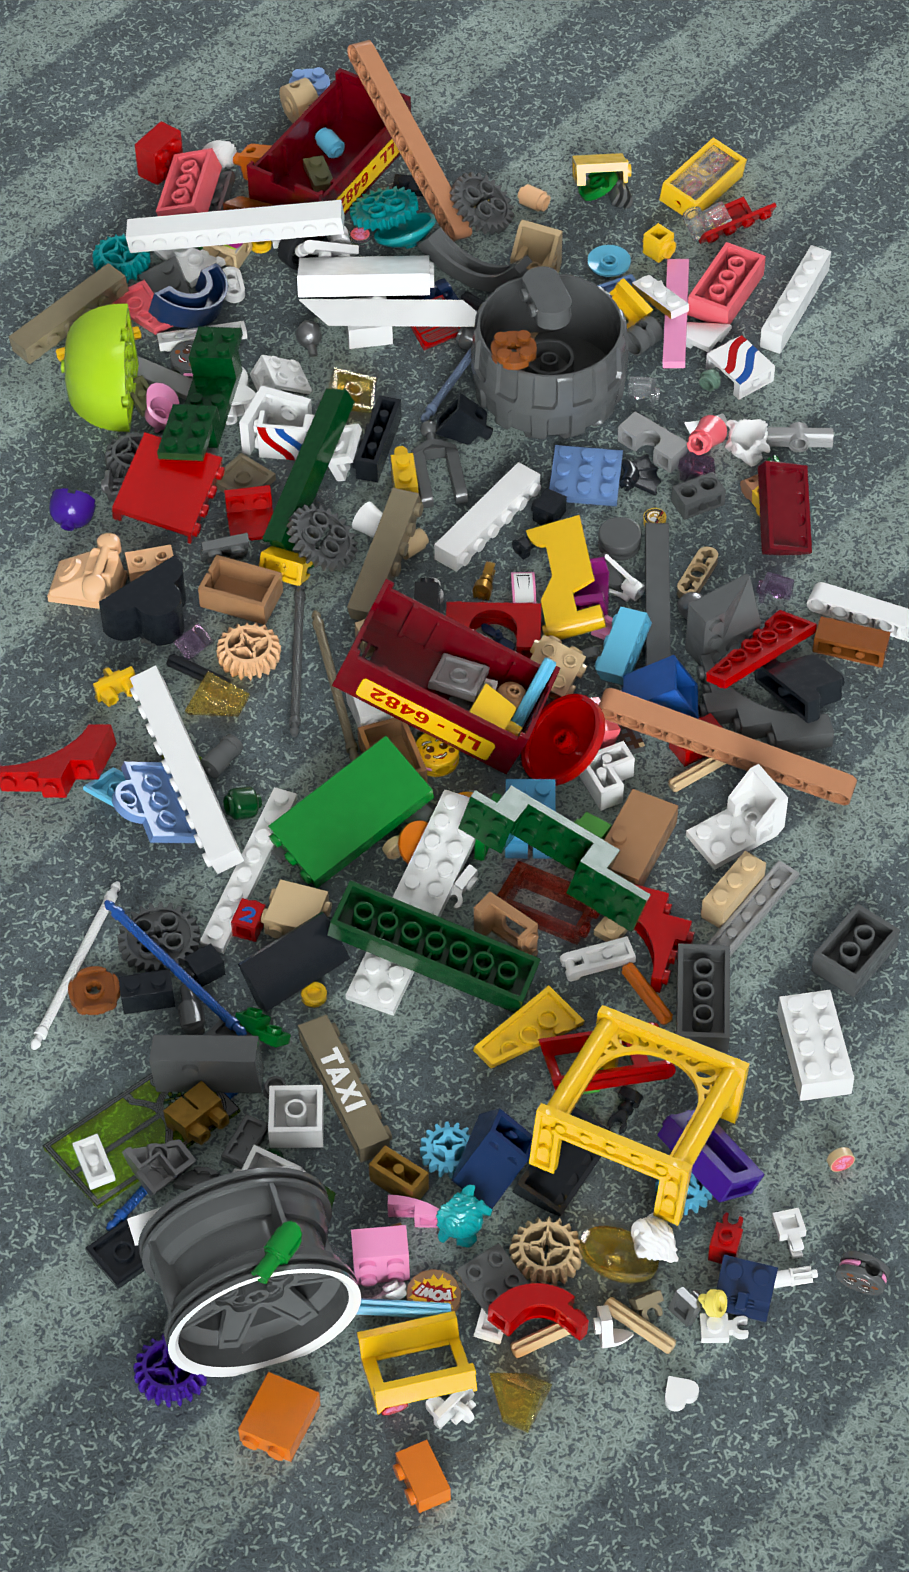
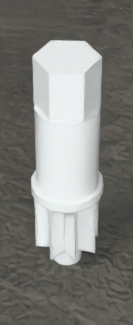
[774,1266,818,1288]

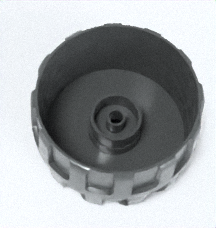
[471,274,628,439]

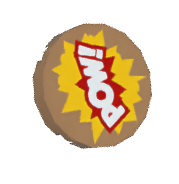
[406,1269,461,1319]

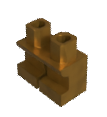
[163,1081,230,1145]

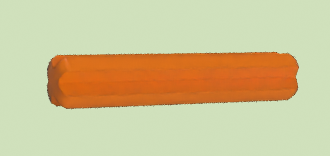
[622,962,673,1025]

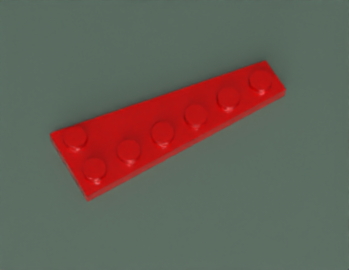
[706,610,817,689]

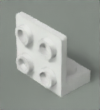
[250,355,312,394]

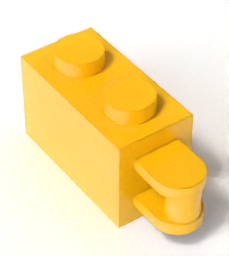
[390,446,418,493]

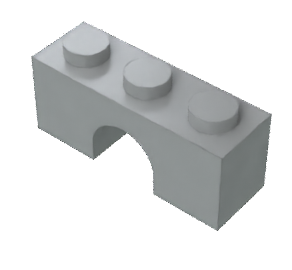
[618,411,688,473]

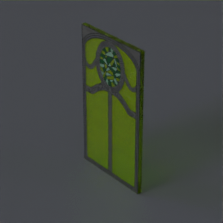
[43,1073,241,1209]

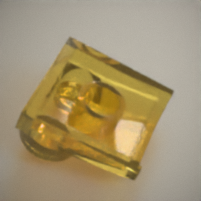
[329,367,377,413]

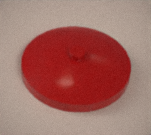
[521,694,605,786]

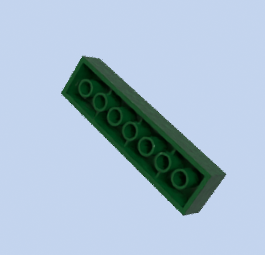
[328,880,541,1013]

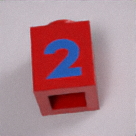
[231,898,266,942]

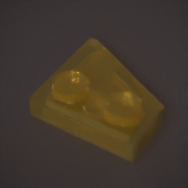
[185,672,250,717]

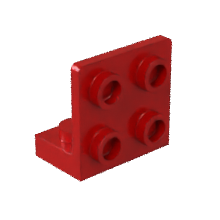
[224,485,273,541]

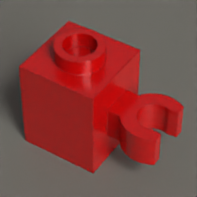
[708,1212,743,1264]

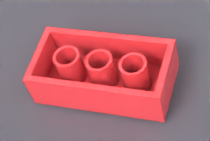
[156,148,222,216]
[687,242,766,324]

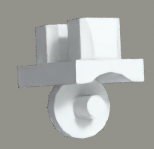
[426,1389,476,1429]

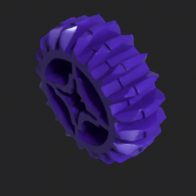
[133,1333,207,1408]

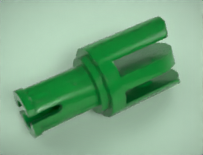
[251,1221,302,1284]

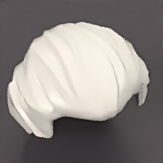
[202,140,237,172]

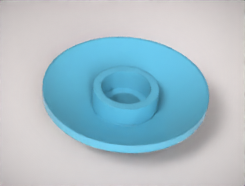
[587,245,631,277]

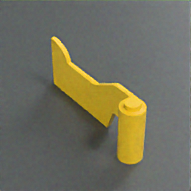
[526,515,607,640]

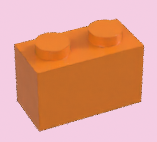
[393,1440,451,1513]

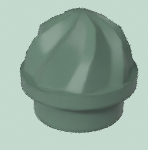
[699,368,722,392]

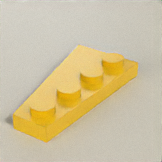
[473,985,585,1069]

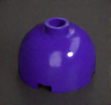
[49,488,96,531]

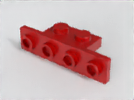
[698,196,777,244]

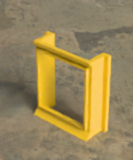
[357,1311,477,1415]

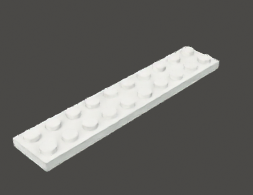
[346,789,475,1016]

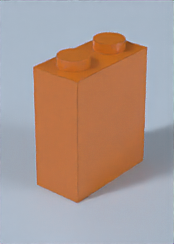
[238,1372,320,1462]

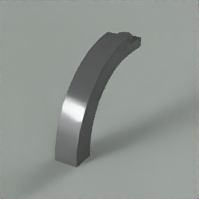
[417,227,533,292]

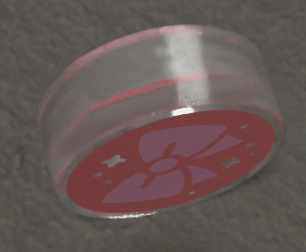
[349,227,371,247]

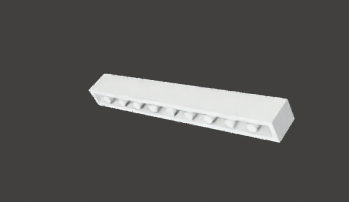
[126,200,344,253]
[130,665,245,874]

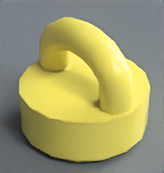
[698,1289,727,1318]

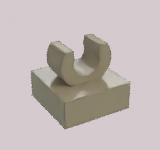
[628,1290,664,1321]

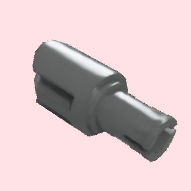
[608,172,633,209]
[178,984,206,1035]

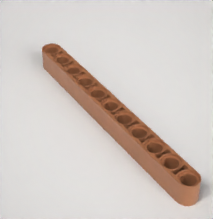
[347,40,472,242]
[599,688,857,805]

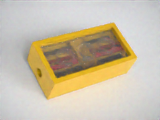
[659,137,747,222]

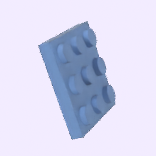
[549,445,623,506]

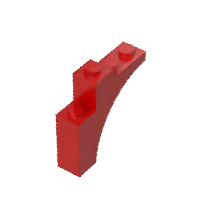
[0,724,117,798]
[634,884,695,993]

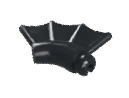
[620,454,661,496]

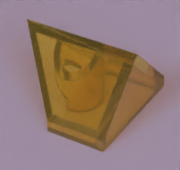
[489,1373,552,1433]

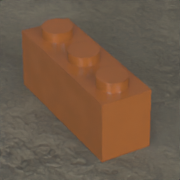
[812,616,891,668]

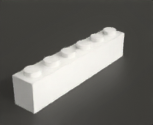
[760,245,831,354]
[434,462,541,572]

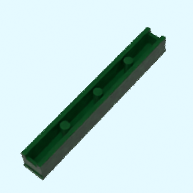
[262,388,355,552]

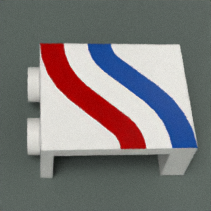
[706,335,775,400]
[254,410,314,460]

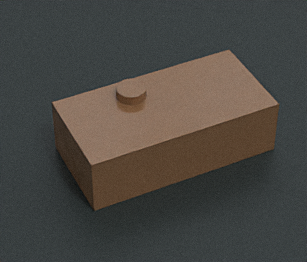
[604,789,678,886]

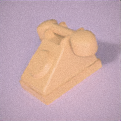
[47,533,128,609]

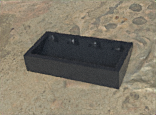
[238,912,350,1012]
[512,1107,614,1217]

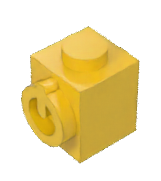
[643,223,676,263]

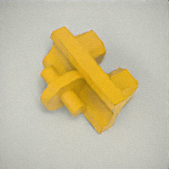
[93,666,135,707]

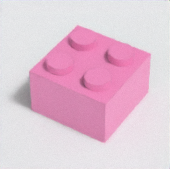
[351,1225,410,1287]

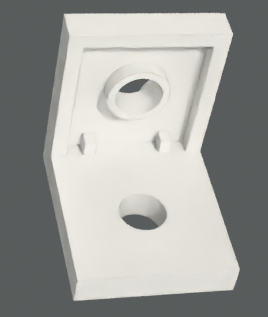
[239,385,312,455]

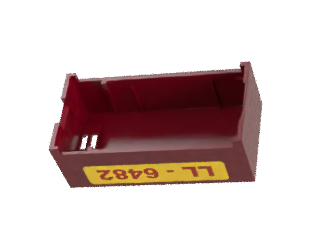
[247,68,411,241]
[332,579,561,775]

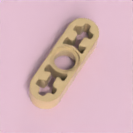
[677,547,718,598]

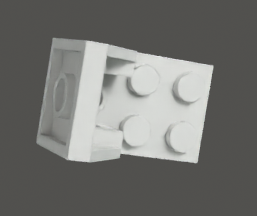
[686,764,788,870]

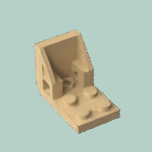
[510,220,562,274]

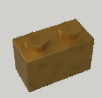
[369,1145,429,1200]

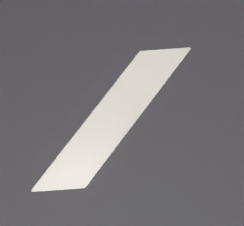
[299,299,477,327]

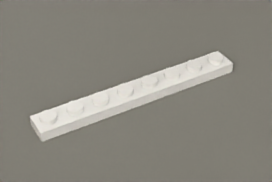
[199,787,298,954]

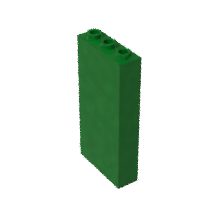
[268,736,434,888]

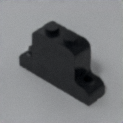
[755,655,845,723]

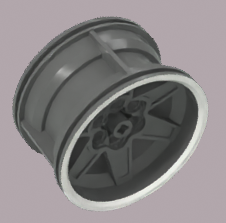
[138,1167,361,1377]

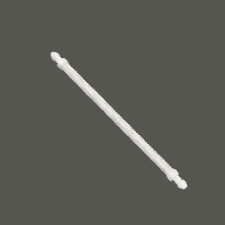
[31,881,121,1050]

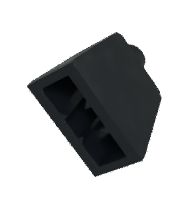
[435,393,493,445]

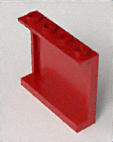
[112,432,225,544]

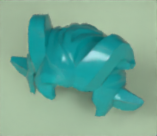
[436,1185,493,1248]

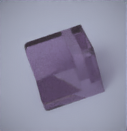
[174,623,212,660]

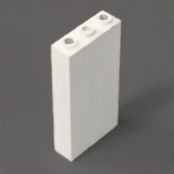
[297,255,434,297]

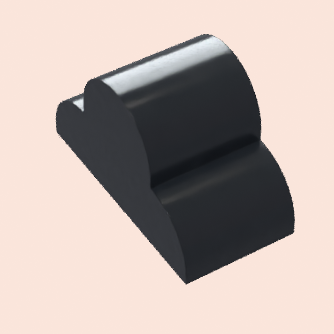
[99,555,186,646]

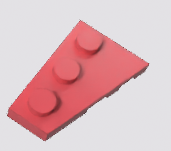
[110,280,173,335]

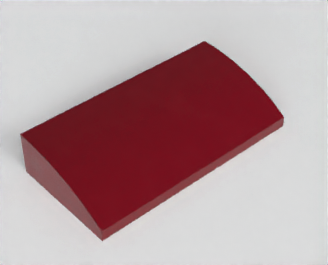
[758,461,812,555]

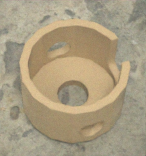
[279,78,318,123]

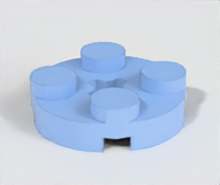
[289,67,330,97]

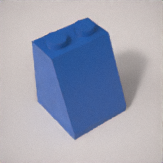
[622,655,699,719]

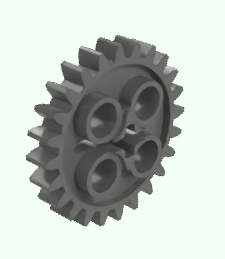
[450,172,514,235]
[286,504,358,572]
[117,901,201,973]

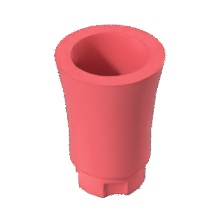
[687,415,727,455]

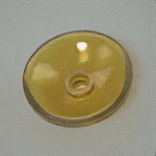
[578,1226,659,1284]

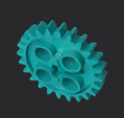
[350,186,419,232]

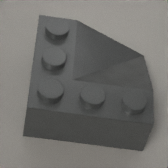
[685,573,761,665]

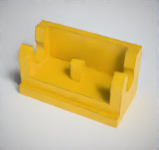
[259,546,313,586]

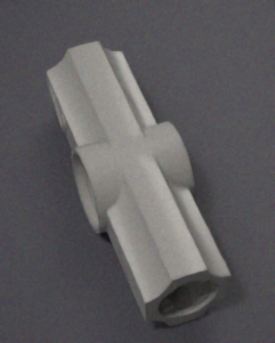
[766,422,834,452]

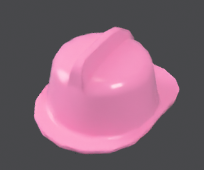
[145,383,179,433]

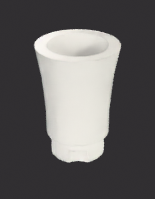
[352,502,383,538]

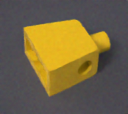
[469,684,523,736]

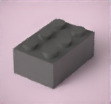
[811,904,900,997]

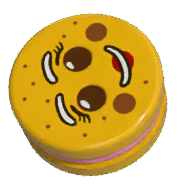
[415,733,459,777]

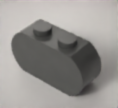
[520,266,572,330]

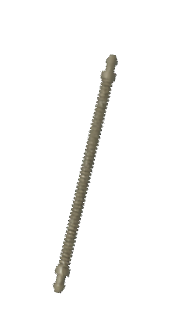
[311,610,359,761]

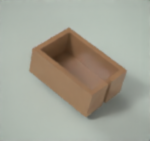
[198,555,283,625]
[357,718,427,782]

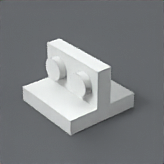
[328,423,362,481]

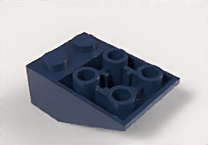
[451,1108,533,1209]

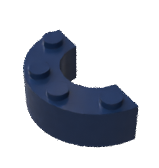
[148,263,228,328]

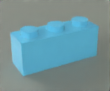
[595,606,652,685]

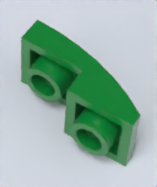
[235,1007,291,1048]

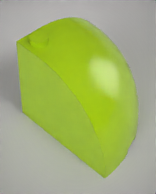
[61,304,139,432]

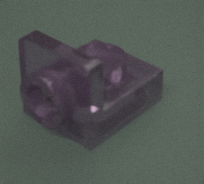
[678,451,716,481]
[756,572,794,604]

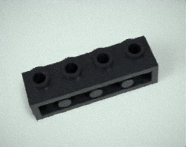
[352,395,402,483]

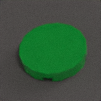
[578,171,618,201]

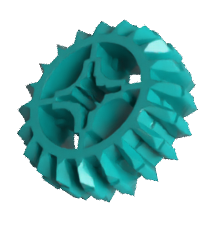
[92,233,151,283]

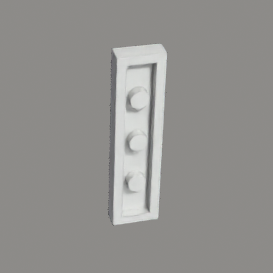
[157,321,247,352]

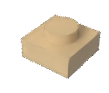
[594,916,628,942]

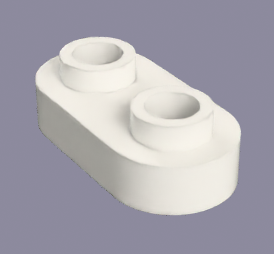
[222,266,245,303]

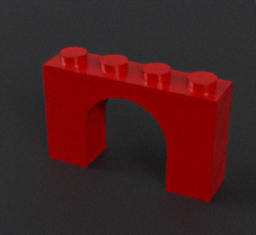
[446,601,541,659]

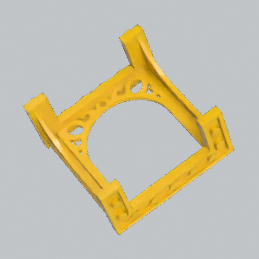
[529,1005,750,1226]

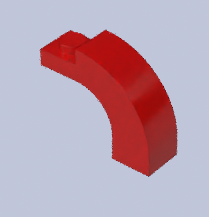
[487,1283,589,1341]

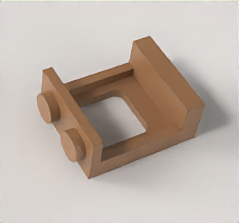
[474,891,538,957]

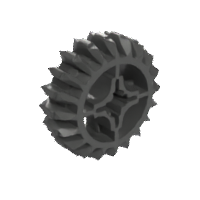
[105,431,153,479]

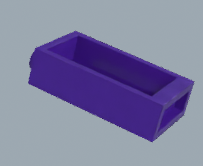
[657,1110,765,1203]

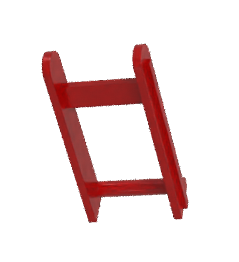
[538,1022,676,1092]

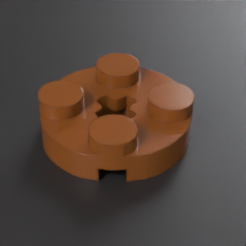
[491,330,537,370]
[68,966,120,1015]

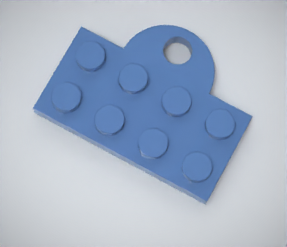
[112,762,197,843]

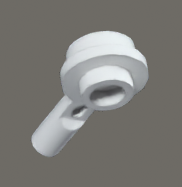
[369,1279,407,1300]

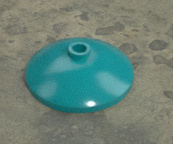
[374,212,436,249]

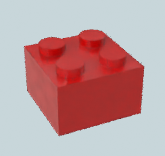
[134,121,183,185]

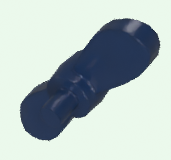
[481,623,515,651]

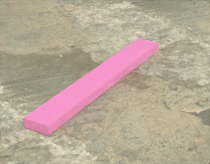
[663,259,689,368]

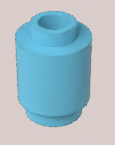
[315,128,345,158]

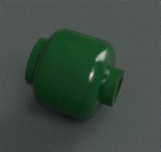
[223,786,262,820]

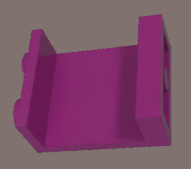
[573,557,610,616]

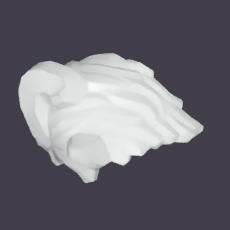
[725,419,770,467]
[631,1213,679,1263]

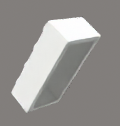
[777,990,854,1101]

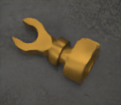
[472,561,496,601]

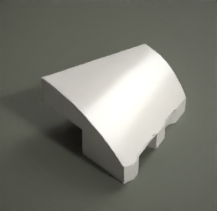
[686,322,732,353]

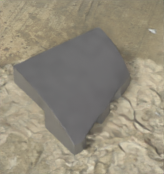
[122,1139,197,1197]

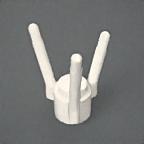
[604,554,646,602]

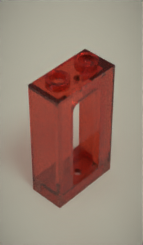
[497,860,600,945]

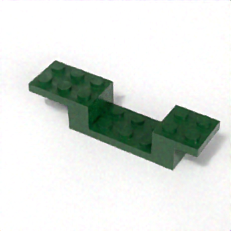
[157,326,243,461]
[458,785,651,932]

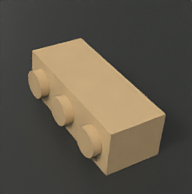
[701,851,766,928]

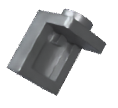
[101,470,125,502]

